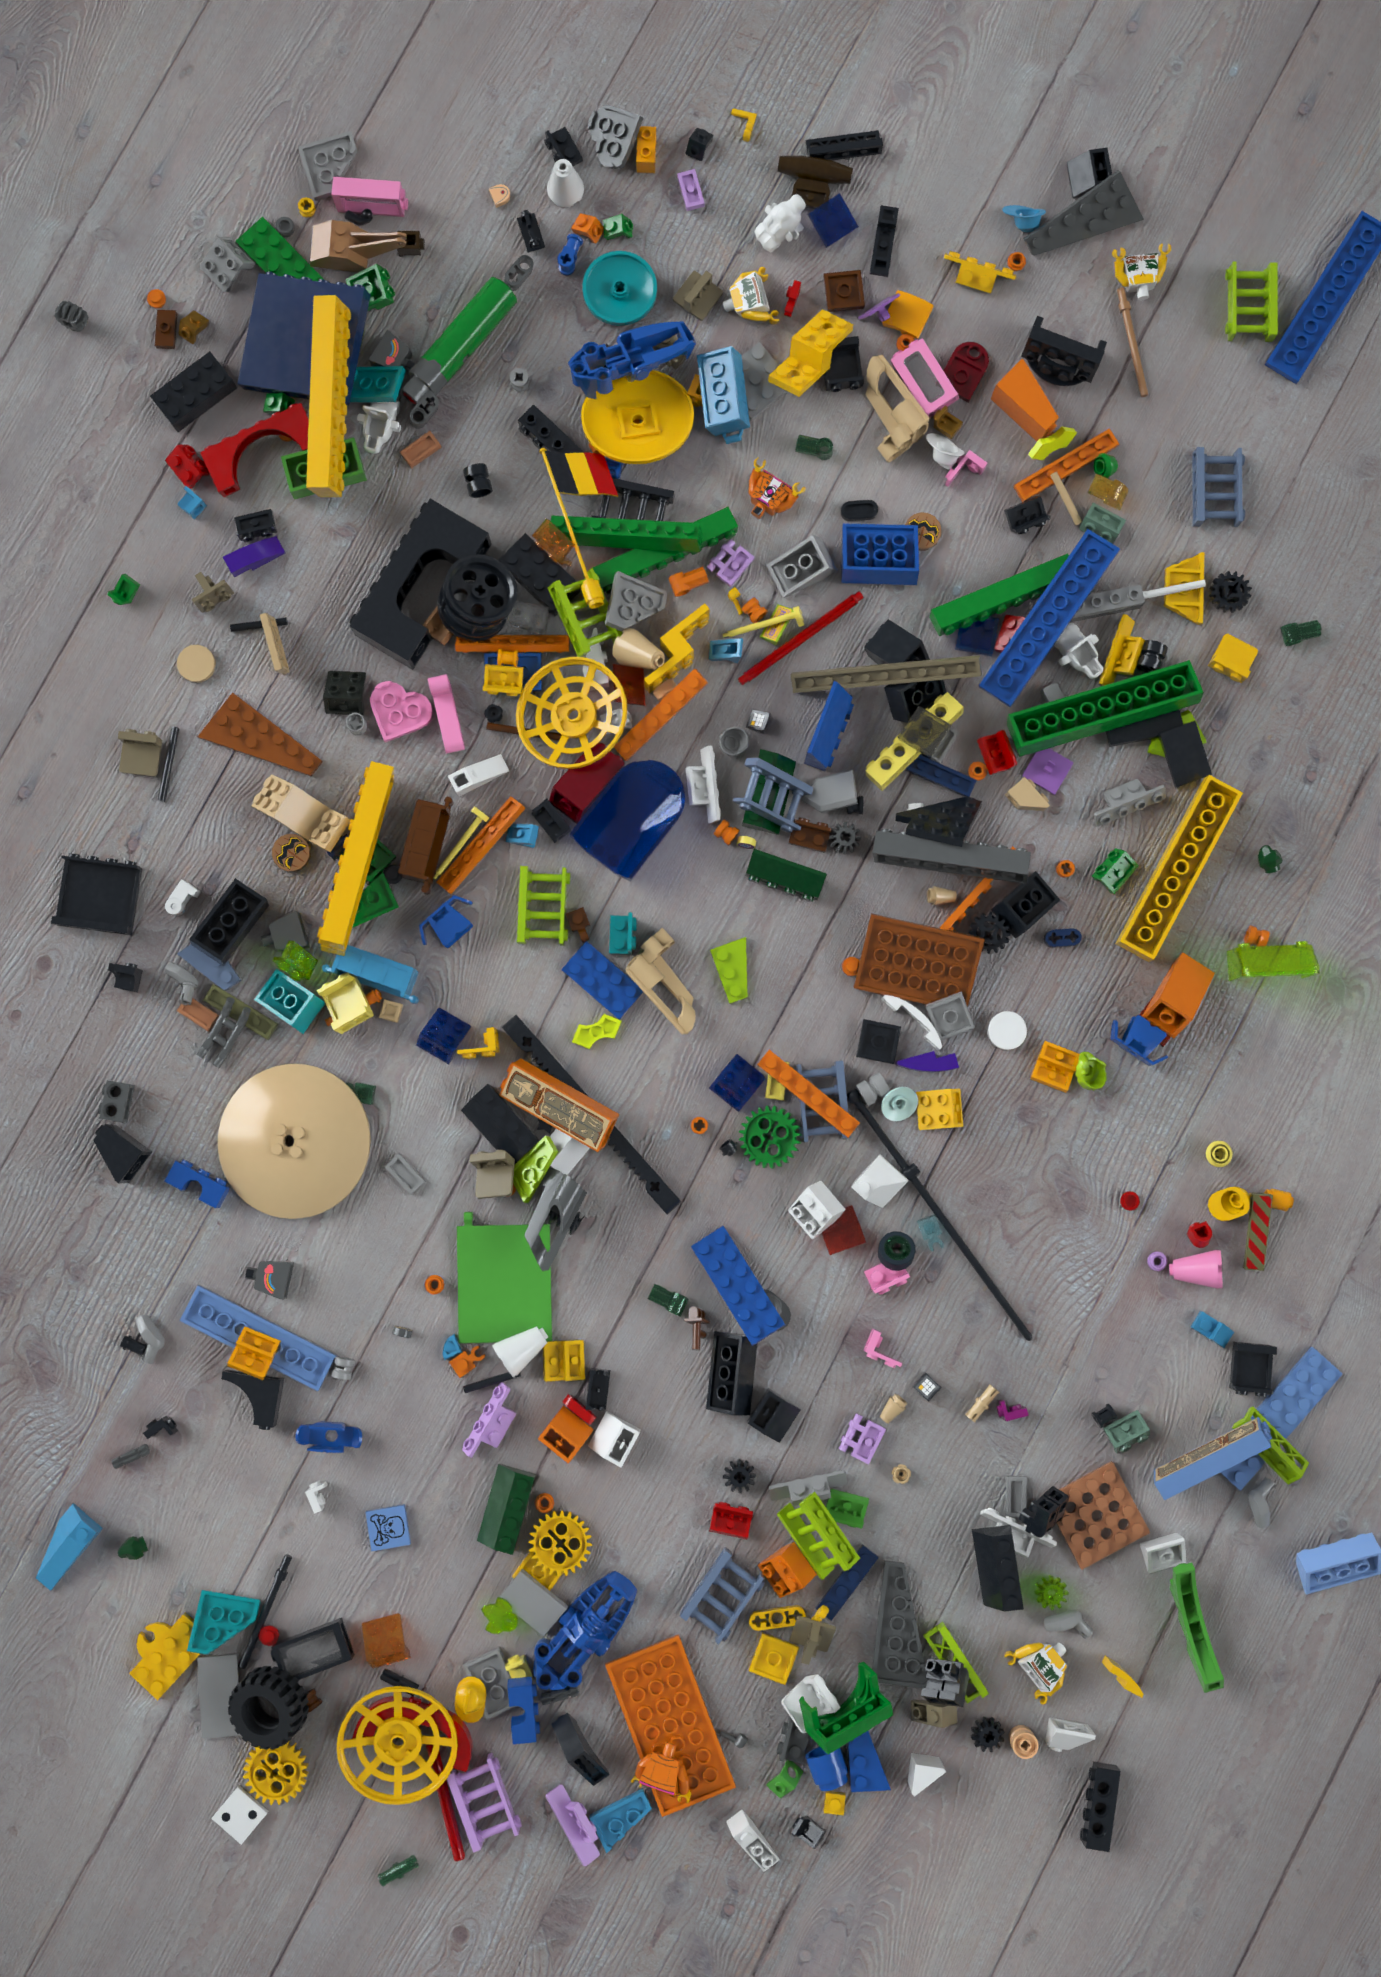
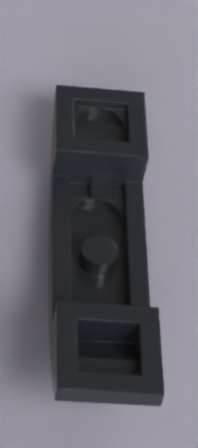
[870,205,899,277]

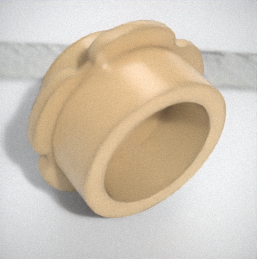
[892,1464,911,1484]

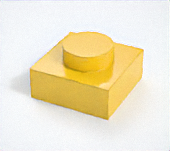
[823,1791,846,1815]

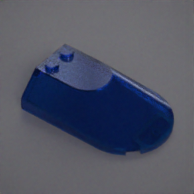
[570,760,685,882]

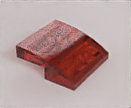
[821,1205,866,1255]

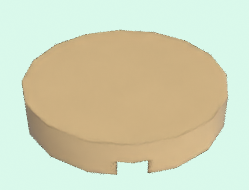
[177,645,216,683]

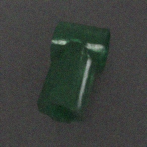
[795,435,833,460]
[1280,620,1322,646]
[647,1284,689,1317]

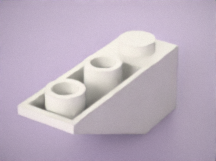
[583,628,611,691]
[448,754,509,797]
[726,1810,780,1872]

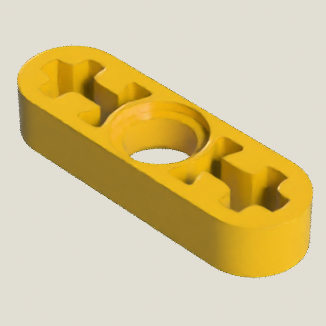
[749,1605,806,1631]

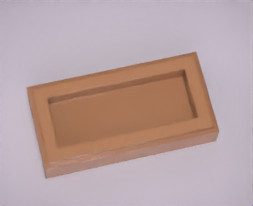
[400,431,442,469]
[177,998,219,1032]

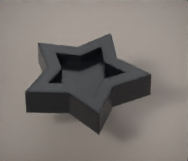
[537,1118,553,1134]

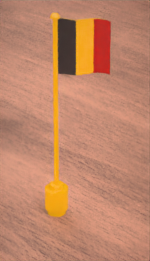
[539,448,618,609]

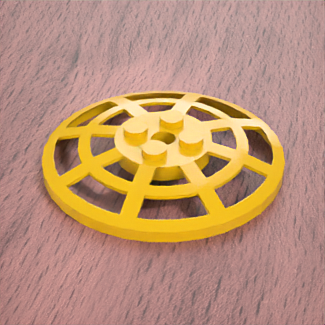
[516,657,628,769]
[336,1686,458,1805]

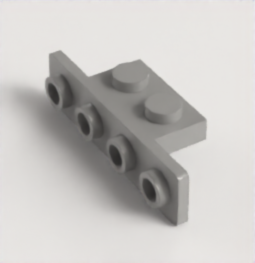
[1094,778,1166,827]
[769,1470,847,1506]

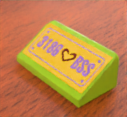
[760,604,794,646]

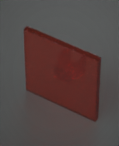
[613,664,646,706]

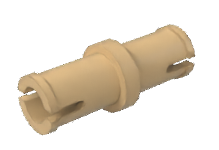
[965,1384,1000,1422]

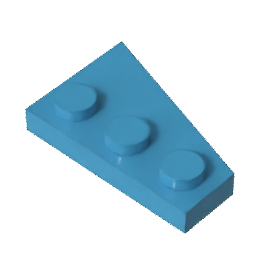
[589,1788,652,1853]

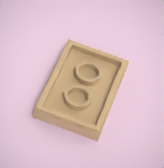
[260,613,290,674]

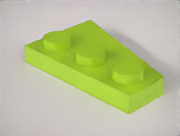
[710,937,748,1004]
[513,1136,558,1203]

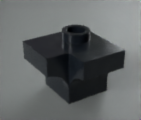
[108,963,143,993]

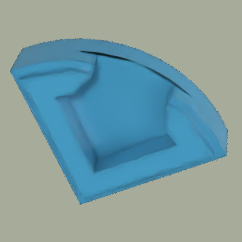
[443,1334,463,1360]

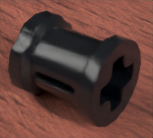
[1091,1404,1118,1428]

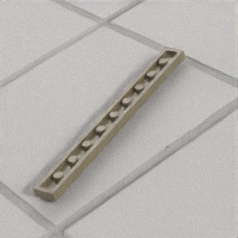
[791,655,982,693]

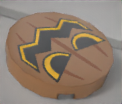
[905,512,941,551]
[272,834,311,872]

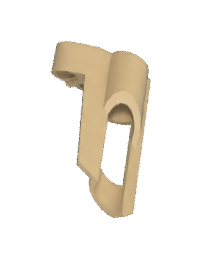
[865,355,930,462]
[625,928,696,1035]

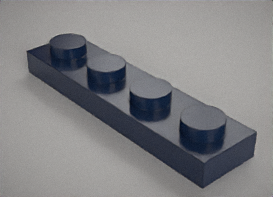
[905,755,977,798]
[815,1544,879,1621]

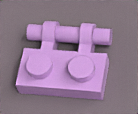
[706,539,755,587]
[839,1413,886,1465]

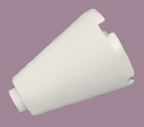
[547,159,584,207]
[492,1326,548,1377]

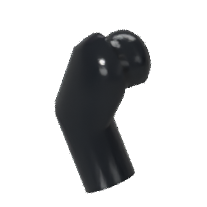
[345,209,373,226]

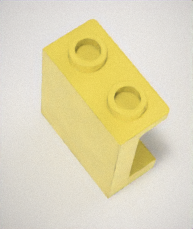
[317,973,374,1034]

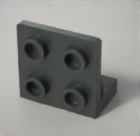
[323,671,366,715]

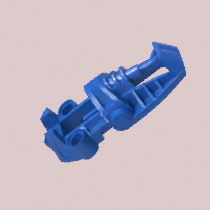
[568,321,696,399]
[533,1571,637,1690]

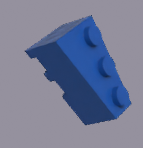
[847,1731,891,1792]

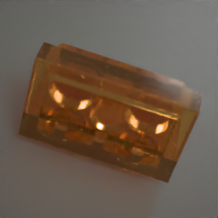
[532,518,575,566]
[362,1613,411,1669]

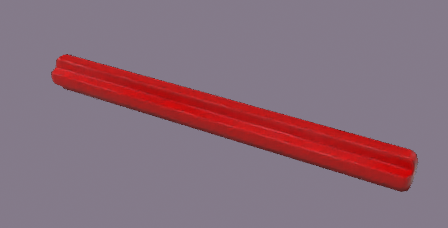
[426,1744,465,1861]

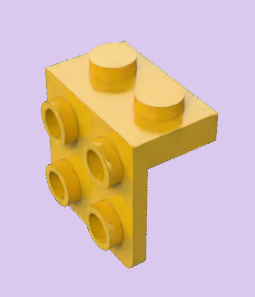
[1208,634,1258,683]

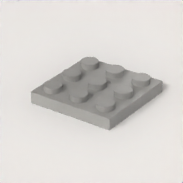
[742,342,788,421]

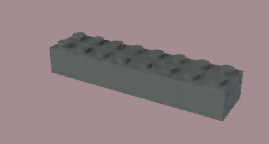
[873,829,1031,884]

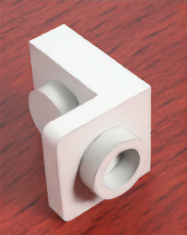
[600,709,632,734]
[305,1480,327,1514]

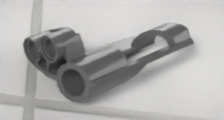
[524,1167,587,1271]

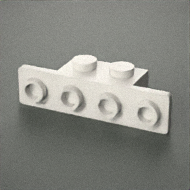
[685,746,721,824]
[980,1508,1057,1558]

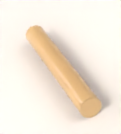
[1050,471,1082,525]

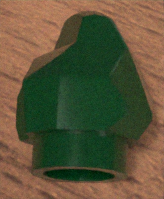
[1258,845,1283,873]
[118,1536,149,1560]

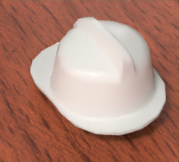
[926,433,964,469]

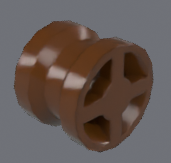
[304,1688,323,1713]

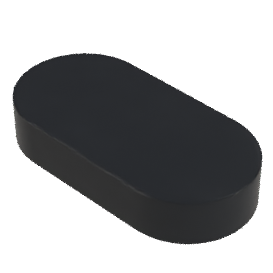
[840,500,878,521]

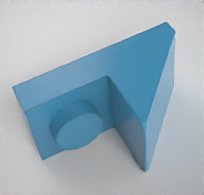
[708,638,743,663]
[505,824,539,848]
[1191,1311,1234,1348]

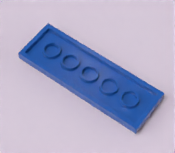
[691,1226,786,1346]

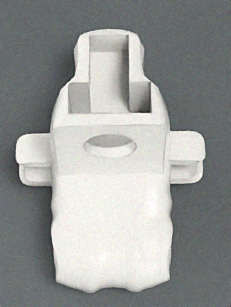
[754,194,806,253]
[357,400,401,454]
[1054,622,1103,679]

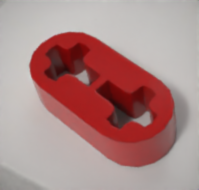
[562,1394,597,1425]

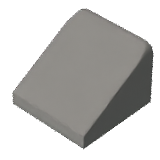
[1040,683,1065,703]

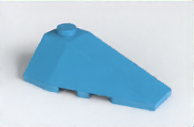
[36,1503,103,1591]

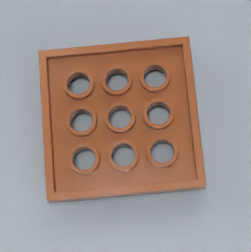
[1056,1461,1150,1570]

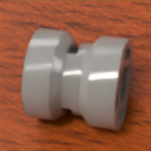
[346,713,367,735]
[332,1356,355,1380]

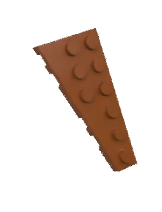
[197,692,323,776]

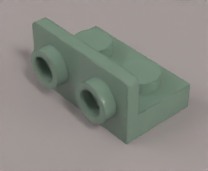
[1079,503,1126,544]
[1103,1410,1150,1453]

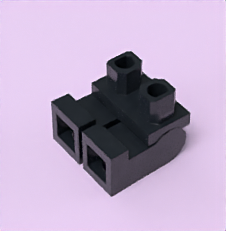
[1019,1486,1069,1538]
[921,1658,969,1707]

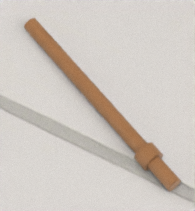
[1117,287,1148,397]

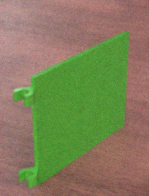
[457,1210,552,1343]

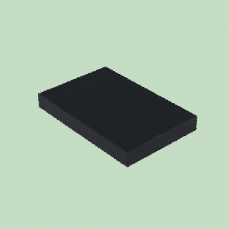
[1158,720,1212,787]

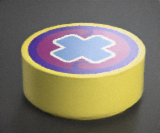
[736,836,756,849]

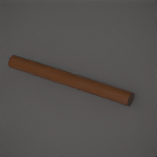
[486,722,562,741]

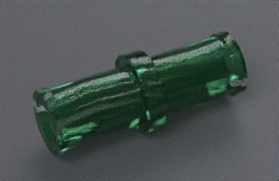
[378,1855,419,1887]

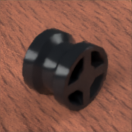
[847,796,864,815]

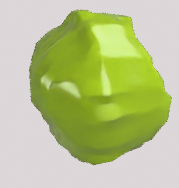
[1076,1052,1107,1091]

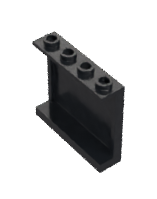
[51,853,142,935]

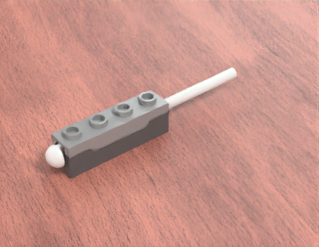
[1071,580,1206,622]

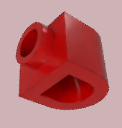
[1187,1221,1212,1248]

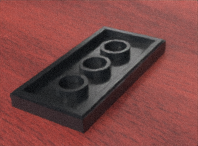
[1106,709,1183,747]

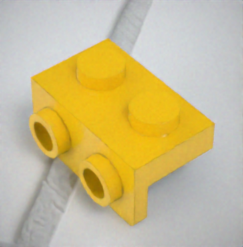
[483,664,524,696]

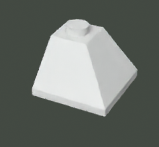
[851,1154,909,1208]
[1045,1717,1096,1752]

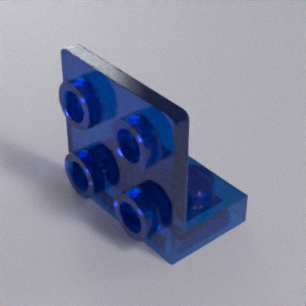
[416,1008,471,1064]
[709,1054,766,1112]

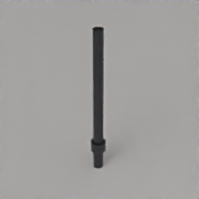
[238,1554,292,1669]

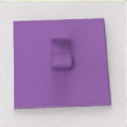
[858,293,900,322]
[1022,748,1074,795]

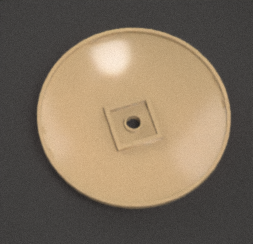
[218,1064,371,1219]

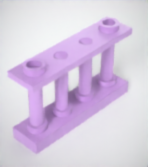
[447,1753,522,1853]

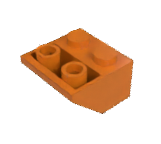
[538,1405,594,1464]
[757,1542,817,1598]

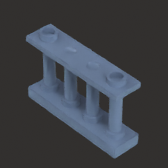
[1192,447,1245,527]
[733,758,813,832]
[794,1061,851,1142]
[680,1547,765,1645]

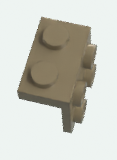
[118,729,163,777]
[469,1150,515,1199]

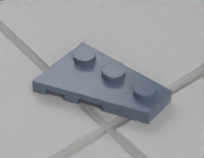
[177,944,242,991]

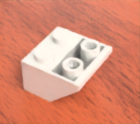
[788,1181,846,1239]
[588,1411,641,1468]

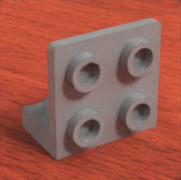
[200,237,256,292]

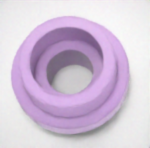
[1147,1252,1167,1271]

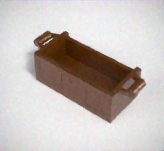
[398,797,454,895]

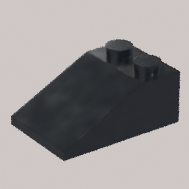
[884,680,947,724]
[991,871,1060,939]

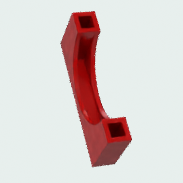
[200,403,309,497]

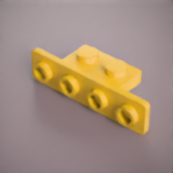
[944,251,1016,293]
[1099,614,1145,686]

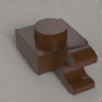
[566,907,590,943]

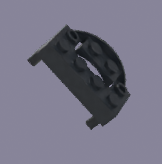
[1021,316,1107,386]

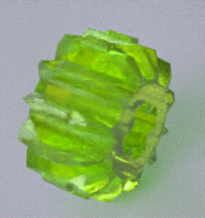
[1034,1575,1069,1610]

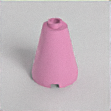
[1169,1250,1223,1289]

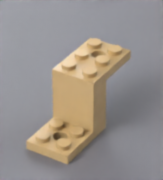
[252,774,351,853]

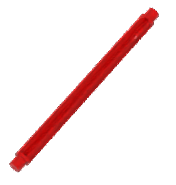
[738,591,864,685]

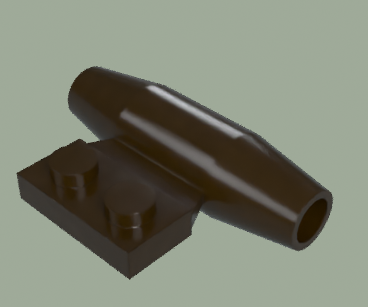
[777,155,853,211]

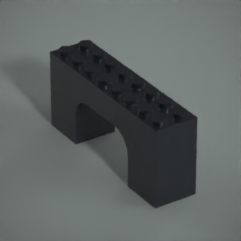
[349,498,492,670]

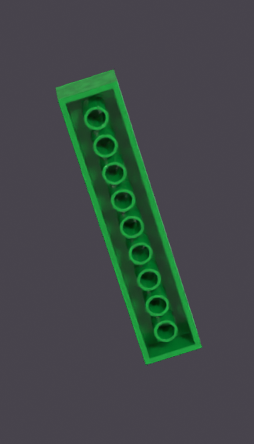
[1007,660,1204,757]

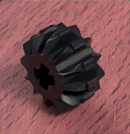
[723,1459,756,1493]
[971,1716,1005,1752]

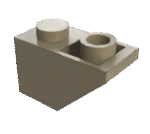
[911,1700,957,1728]

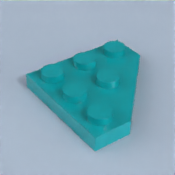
[187,1590,261,1655]

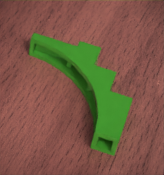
[1170,1562,1224,1693]

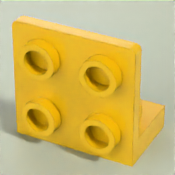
[457,1027,500,1059]
[916,1089,963,1130]

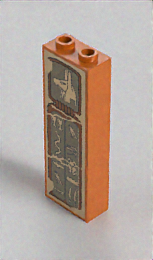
[499,1058,620,1152]

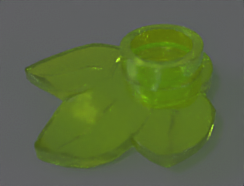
[481,1597,518,1634]

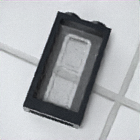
[271,1618,355,1680]

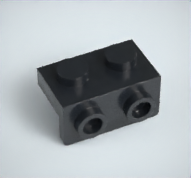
[1004,496,1051,534]
[234,509,277,542]

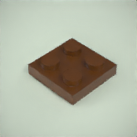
[823,270,865,312]

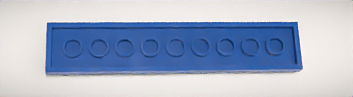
[1265,211,1381,384]
[979,529,1120,708]

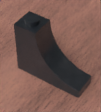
[221,1370,284,1430]
[551,1713,610,1786]

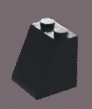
[864,619,930,665]
[93,1124,152,1184]

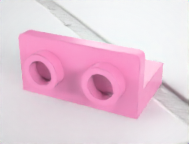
[863,1255,910,1295]

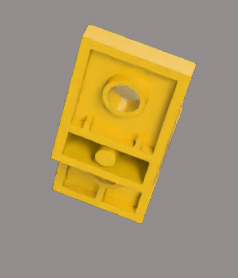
[768,309,854,397]
[644,603,710,694]

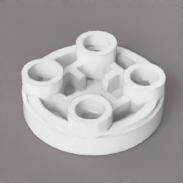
[987,1011,1027,1050]

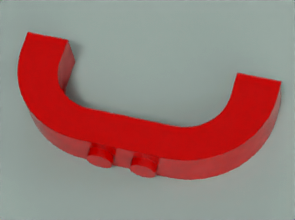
[352,1696,473,1772]

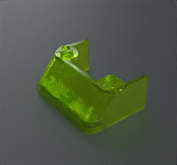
[1227,941,1320,981]

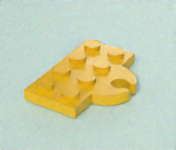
[129,1612,200,1701]

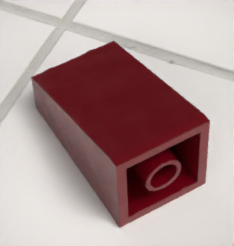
[549,743,625,825]

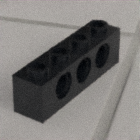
[1080,1761,1121,1852]

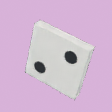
[211,1786,269,1845]

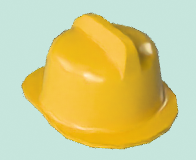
[1208,1187,1251,1221]
[455,1676,486,1723]

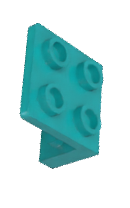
[609,912,637,955]

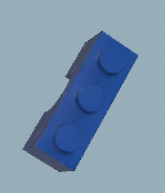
[164,1159,231,1208]
[508,1677,540,1745]

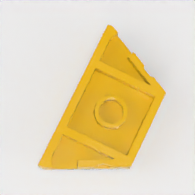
[1164,552,1205,625]

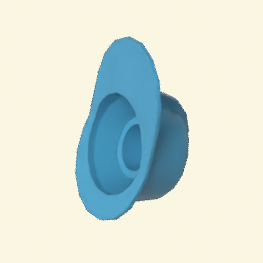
[1002,205,1046,232]

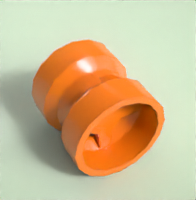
[741,597,768,624]
[713,819,740,846]
[1244,925,1270,949]

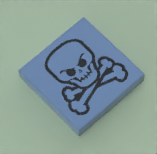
[365,1504,411,1551]

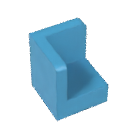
[178,486,207,519]

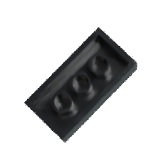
[150,351,237,432]
[499,533,581,617]
[189,878,269,966]

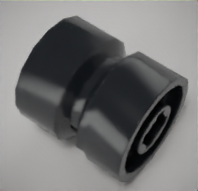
[463,463,493,498]
[1136,640,1168,673]

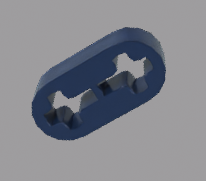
[1044,928,1082,948]

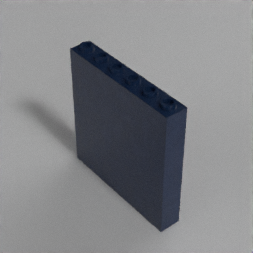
[237,272,371,406]

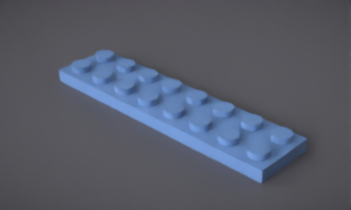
[180,1285,337,1391]
[1220,1347,1342,1491]

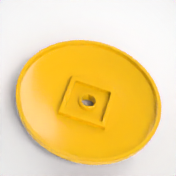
[581,370,694,464]

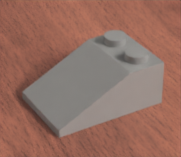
[767,535,837,598]

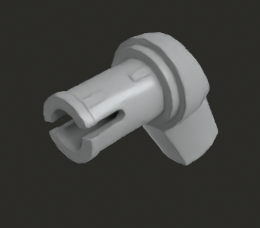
[165,962,198,1005]
[135,1315,165,1364]
[1248,1477,1276,1528]
[1044,1610,1093,1639]

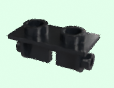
[517,210,545,253]

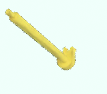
[723,606,804,638]
[433,806,489,880]

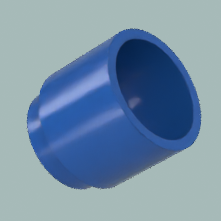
[805,1746,848,1791]

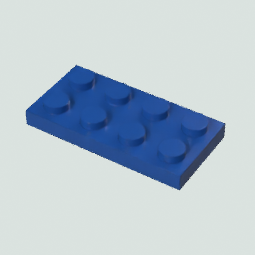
[561,941,643,1020]

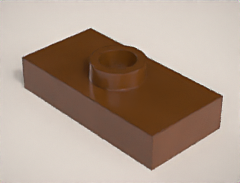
[154,310,178,349]

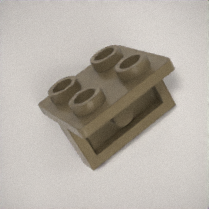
[673,270,723,321]
[192,572,234,613]
[789,1616,836,1665]

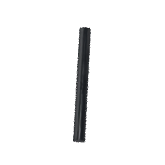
[158,727,180,802]

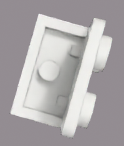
[781,1674,841,1733]

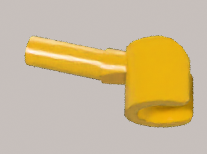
[728,587,743,615]

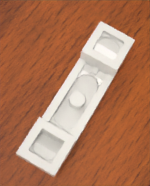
[881,995,942,1051]

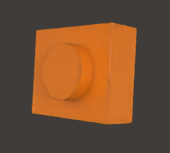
[571,213,604,244]

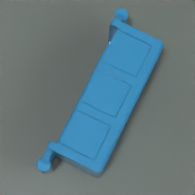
[697,346,750,444]
[322,945,419,1004]

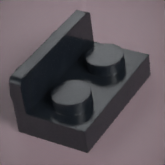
[544,127,583,166]

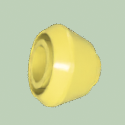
[1206,1141,1233,1167]

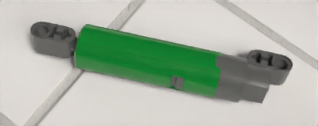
[402,255,534,429]

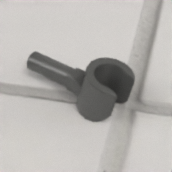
[720,1731,748,1748]

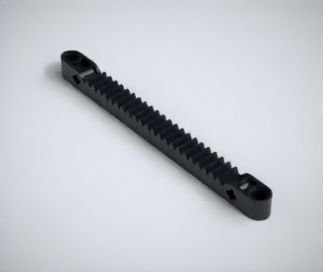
[502,1015,681,1215]

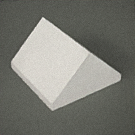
[550,1129,590,1175]
[1140,1533,1186,1573]
[908,1753,946,1797]

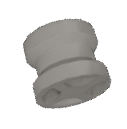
[510,368,529,392]

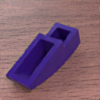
[223,536,286,578]
[895,1051,959,1072]

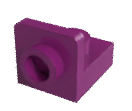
[996,1400,1029,1421]

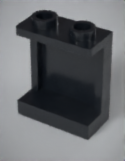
[824,336,864,392]
[1229,1341,1277,1397]

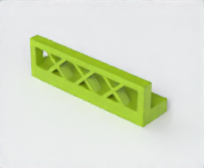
[1232,1406,1309,1485]
[923,1621,989,1704]

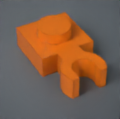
[449,1345,486,1378]

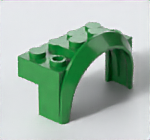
[799,1662,893,1754]

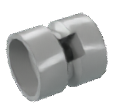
[856,1072,890,1107]

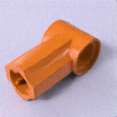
[668,566,709,597]

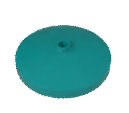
[582,251,657,326]

